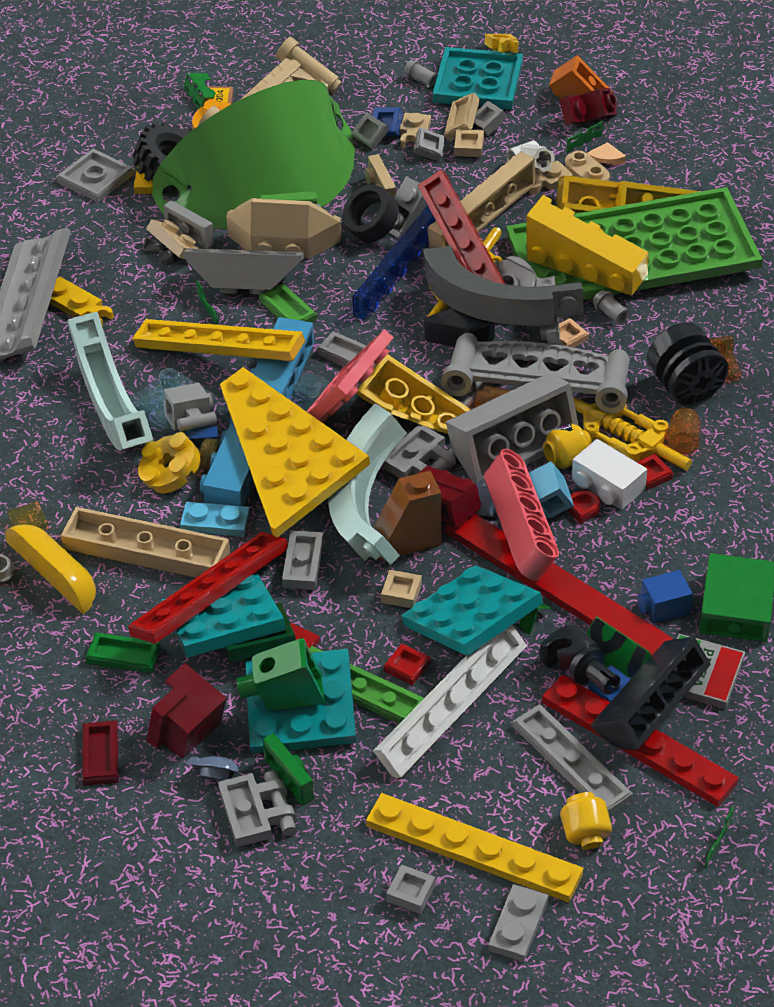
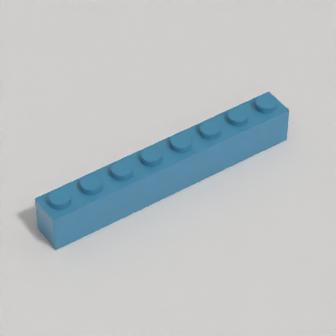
[200,317,314,506]

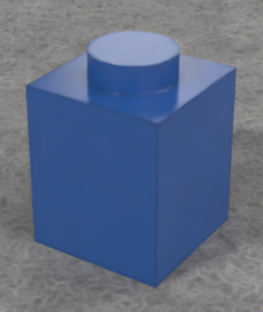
[637,570,693,624]

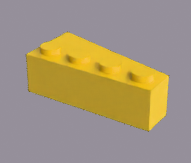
[526,195,649,296]

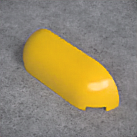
[5,524,96,614]

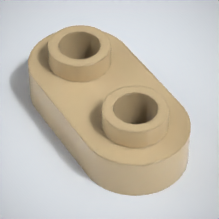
[565,151,610,181]

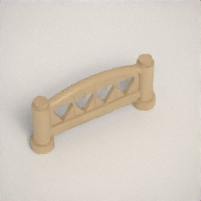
[198,37,343,125]

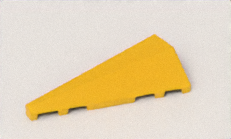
[556,175,701,214]

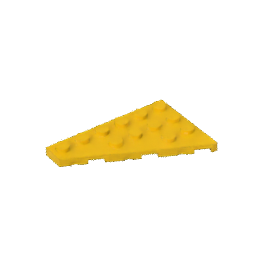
[220,367,370,538]

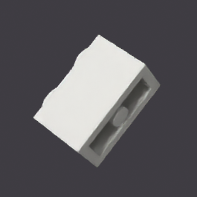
[572,439,647,510]

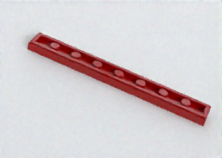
[445,514,673,655]

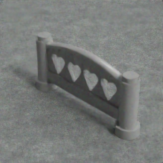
[441,333,630,413]

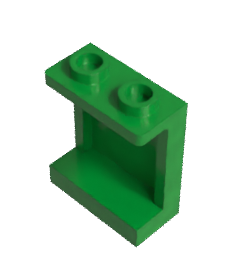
[699,553,774,642]

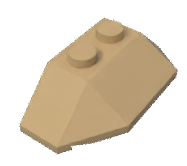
[226,198,342,259]

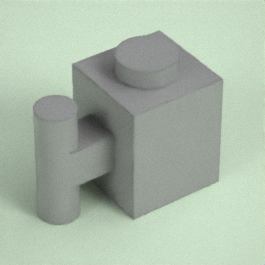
[164,383,217,431]

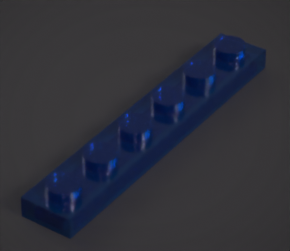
[352,205,436,320]

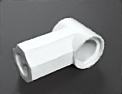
[507,140,555,172]

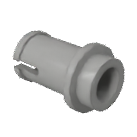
[404,60,438,88]
[593,290,630,325]

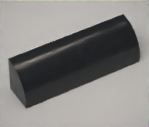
[591,636,711,750]

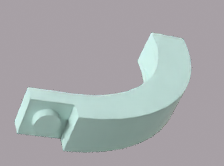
[67,312,153,451]
[328,403,407,565]

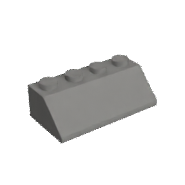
[446,373,579,485]

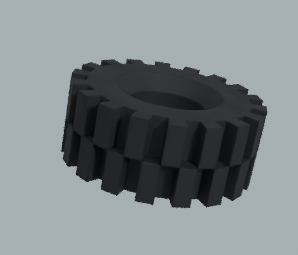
[132,122,191,191]

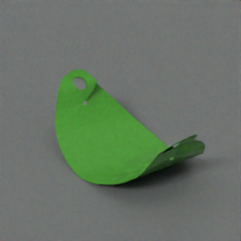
[152,80,355,230]

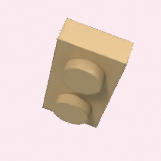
[365,154,396,198]
[146,219,198,259]

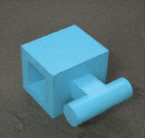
[529,461,574,519]

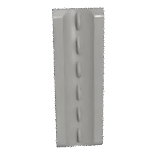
[0,228,71,361]

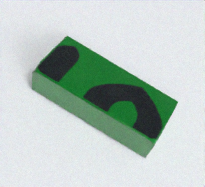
[587,616,652,679]

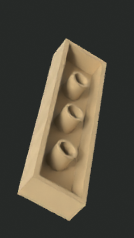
[428,151,535,248]
[61,507,230,578]

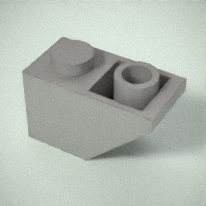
[389,176,433,239]

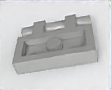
[381,424,458,478]
[218,771,296,847]

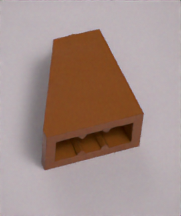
[373,470,441,561]

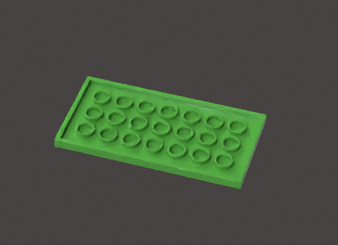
[506,187,762,300]

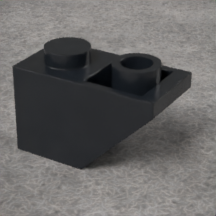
[424,308,494,347]

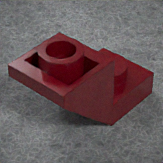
[559,88,617,125]

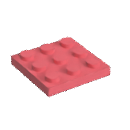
[306,329,394,423]

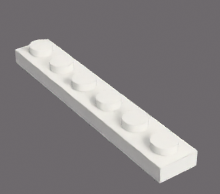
[373,625,527,778]

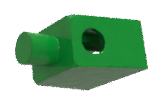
[237,638,325,711]

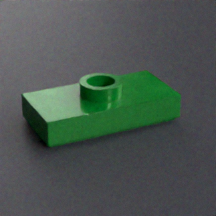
[263,733,314,805]

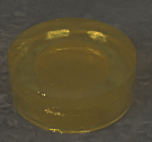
[199,438,220,470]

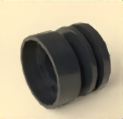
[647,322,729,405]

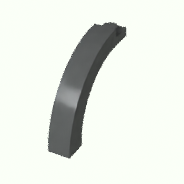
[423,246,584,326]

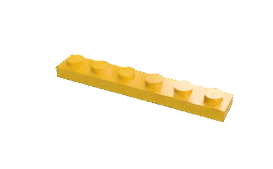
[132,319,305,361]
[366,793,584,903]

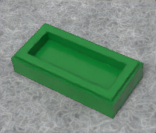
[86,632,161,674]

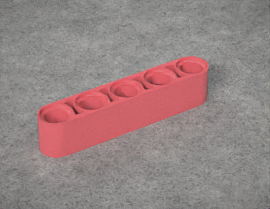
[484,449,559,581]

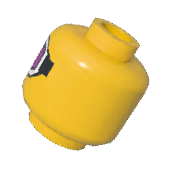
[543,424,592,469]

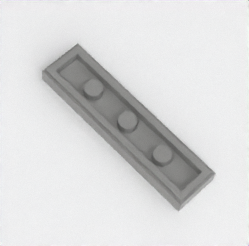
[513,704,633,815]

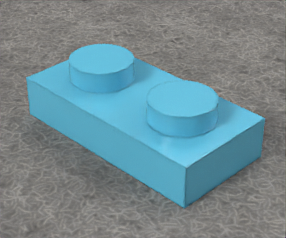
[180,502,250,537]

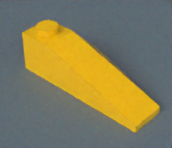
[355,354,471,434]

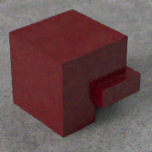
[146,663,227,759]

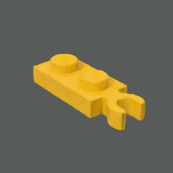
[49,276,114,327]

